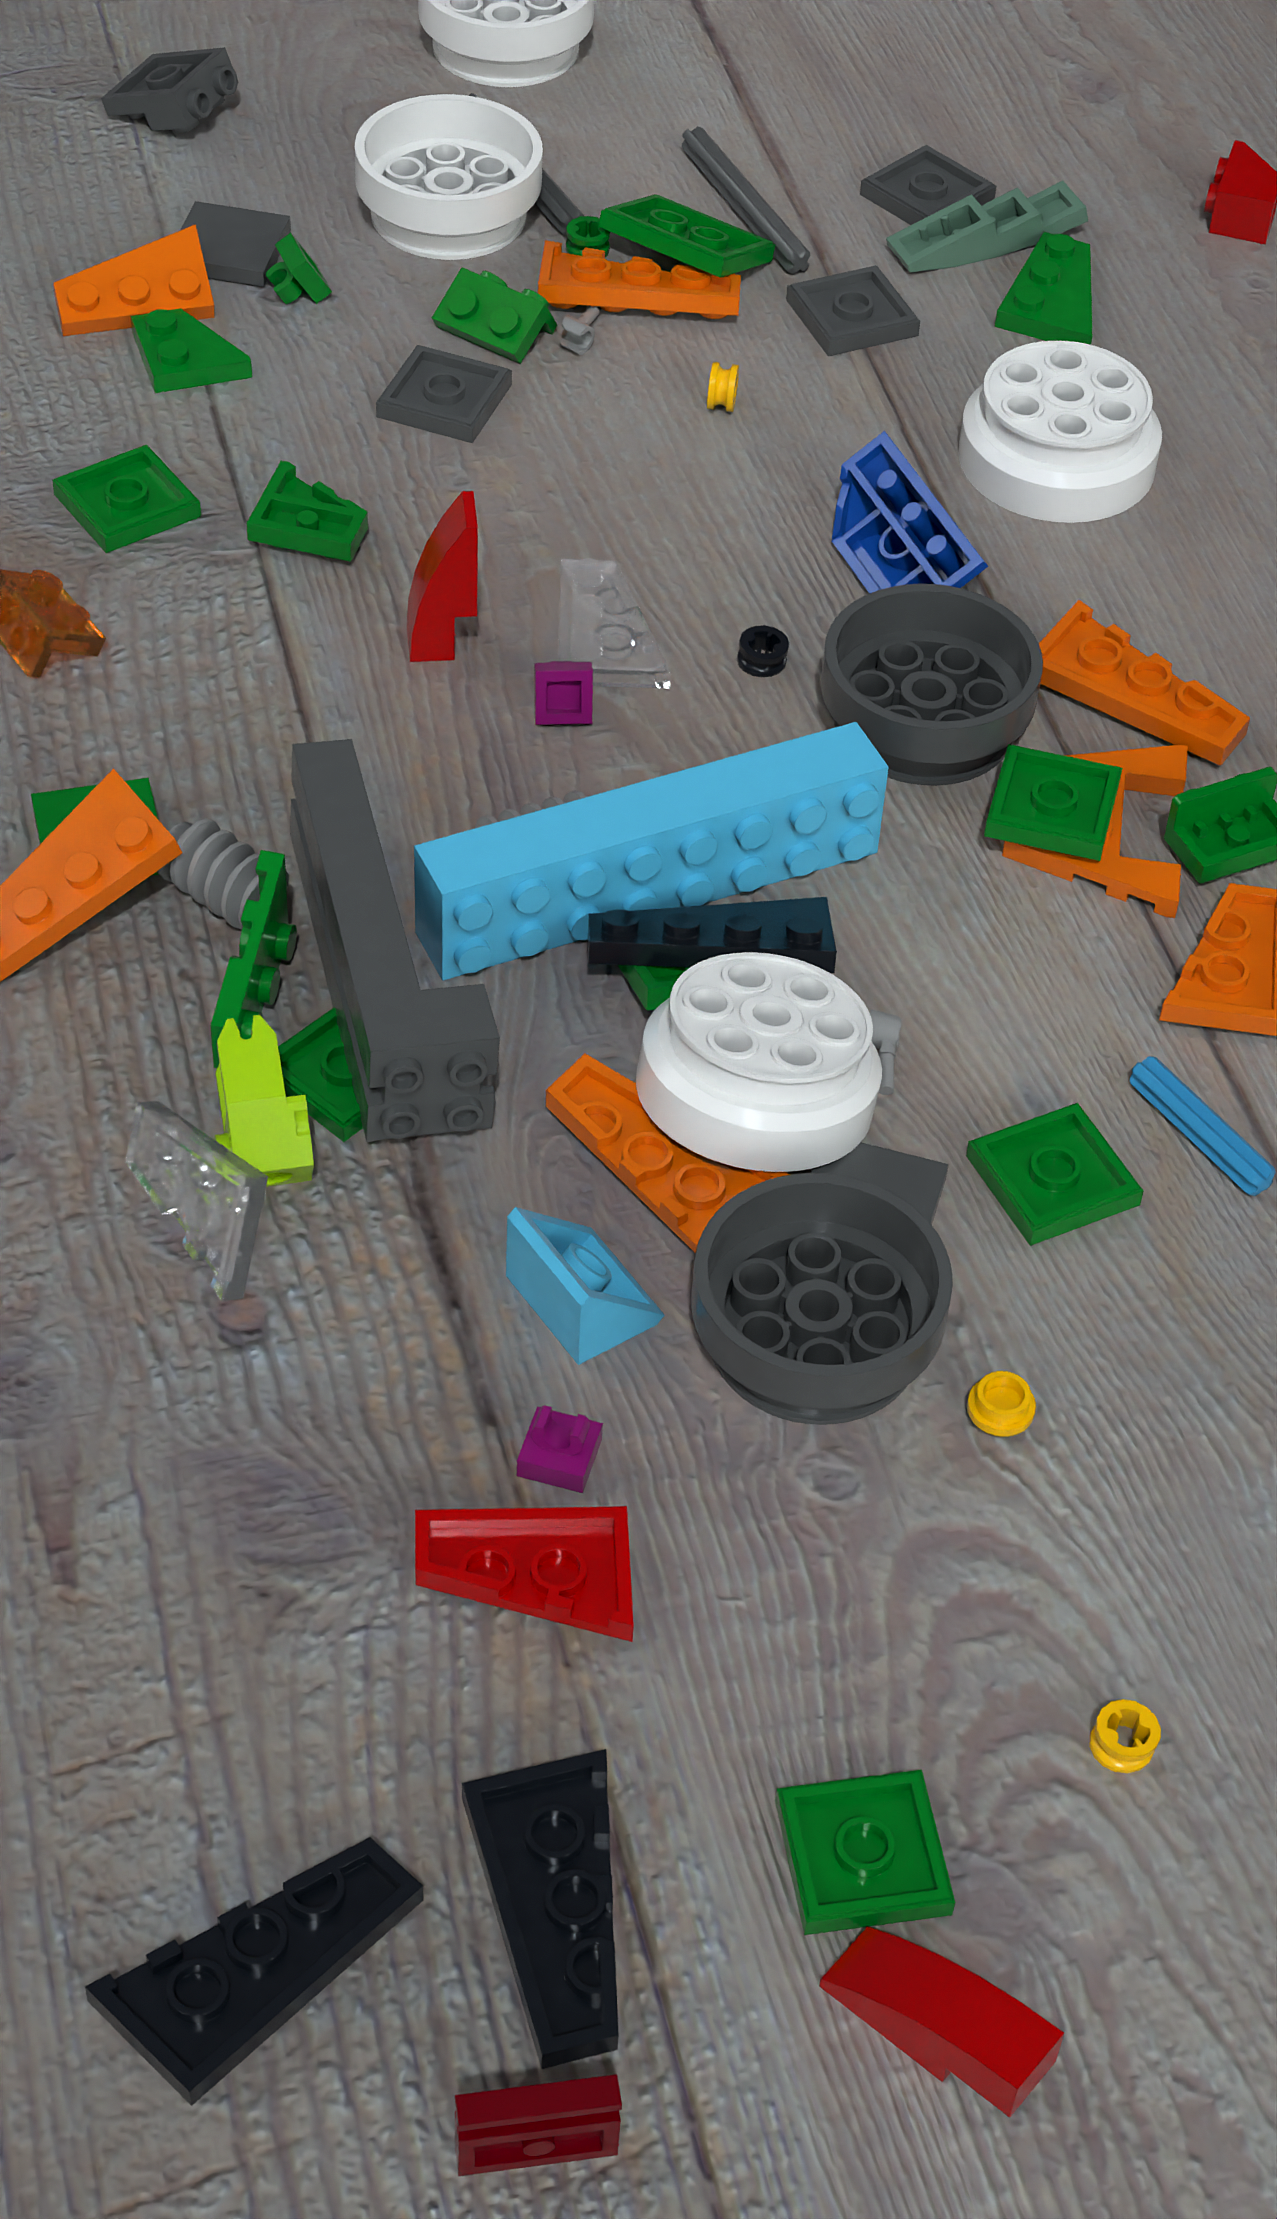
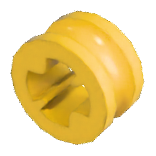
[707,362,739,412]
[1089,1699,1161,1773]

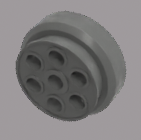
[821,584,1043,786]
[691,1173,953,1425]

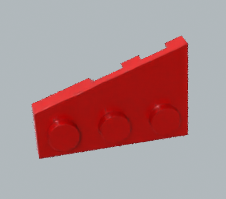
[415,1506,634,1642]

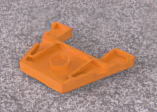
[1002,745,1188,918]

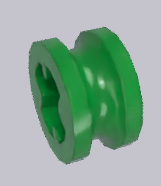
[566,216,611,257]

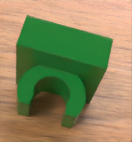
[266,232,332,304]

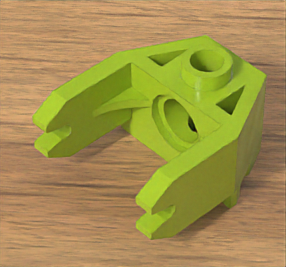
[214,1015,314,1191]

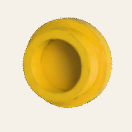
[967,1371,1036,1437]

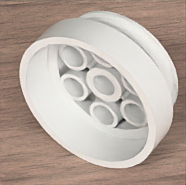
[418,0,595,87]
[355,94,543,260]
[958,341,1162,523]
[636,952,882,1172]

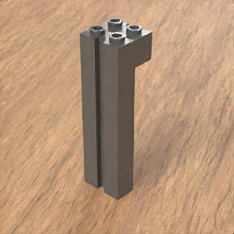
[290,739,500,1142]

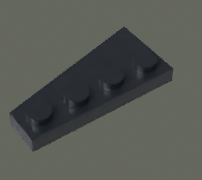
[587,897,837,973]
[462,1749,619,2069]
[85,1837,423,2106]

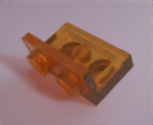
[0,569,106,678]

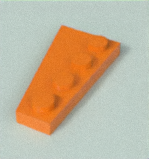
[538,240,741,319]
[1039,600,1250,766]
[0,768,183,982]
[546,1053,790,1254]

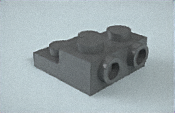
[101,47,239,134]

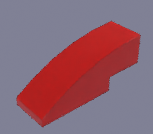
[406,491,478,662]
[819,1926,1064,2118]

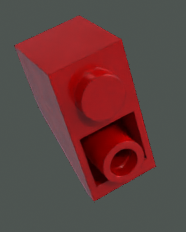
[1204,140,1277,245]

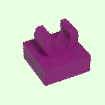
[534,661,593,725]
[516,1405,603,1493]

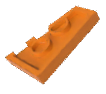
[53,224,214,336]
[1159,883,1277,1036]

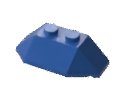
[832,430,988,593]

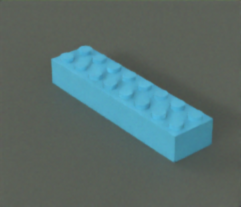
[414,722,889,981]

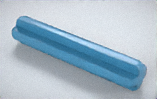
[1129,1056,1276,1196]

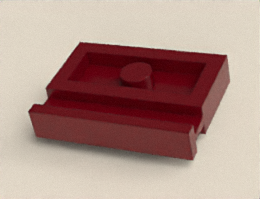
[455,2074,622,2176]

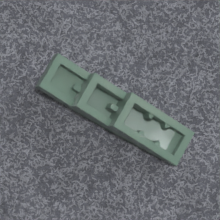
[886,180,1088,272]

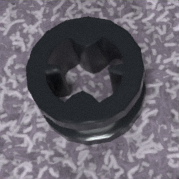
[737,625,789,677]

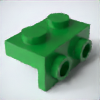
[431,267,558,364]
[1164,767,1277,884]

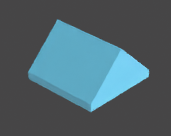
[506,1207,665,1365]

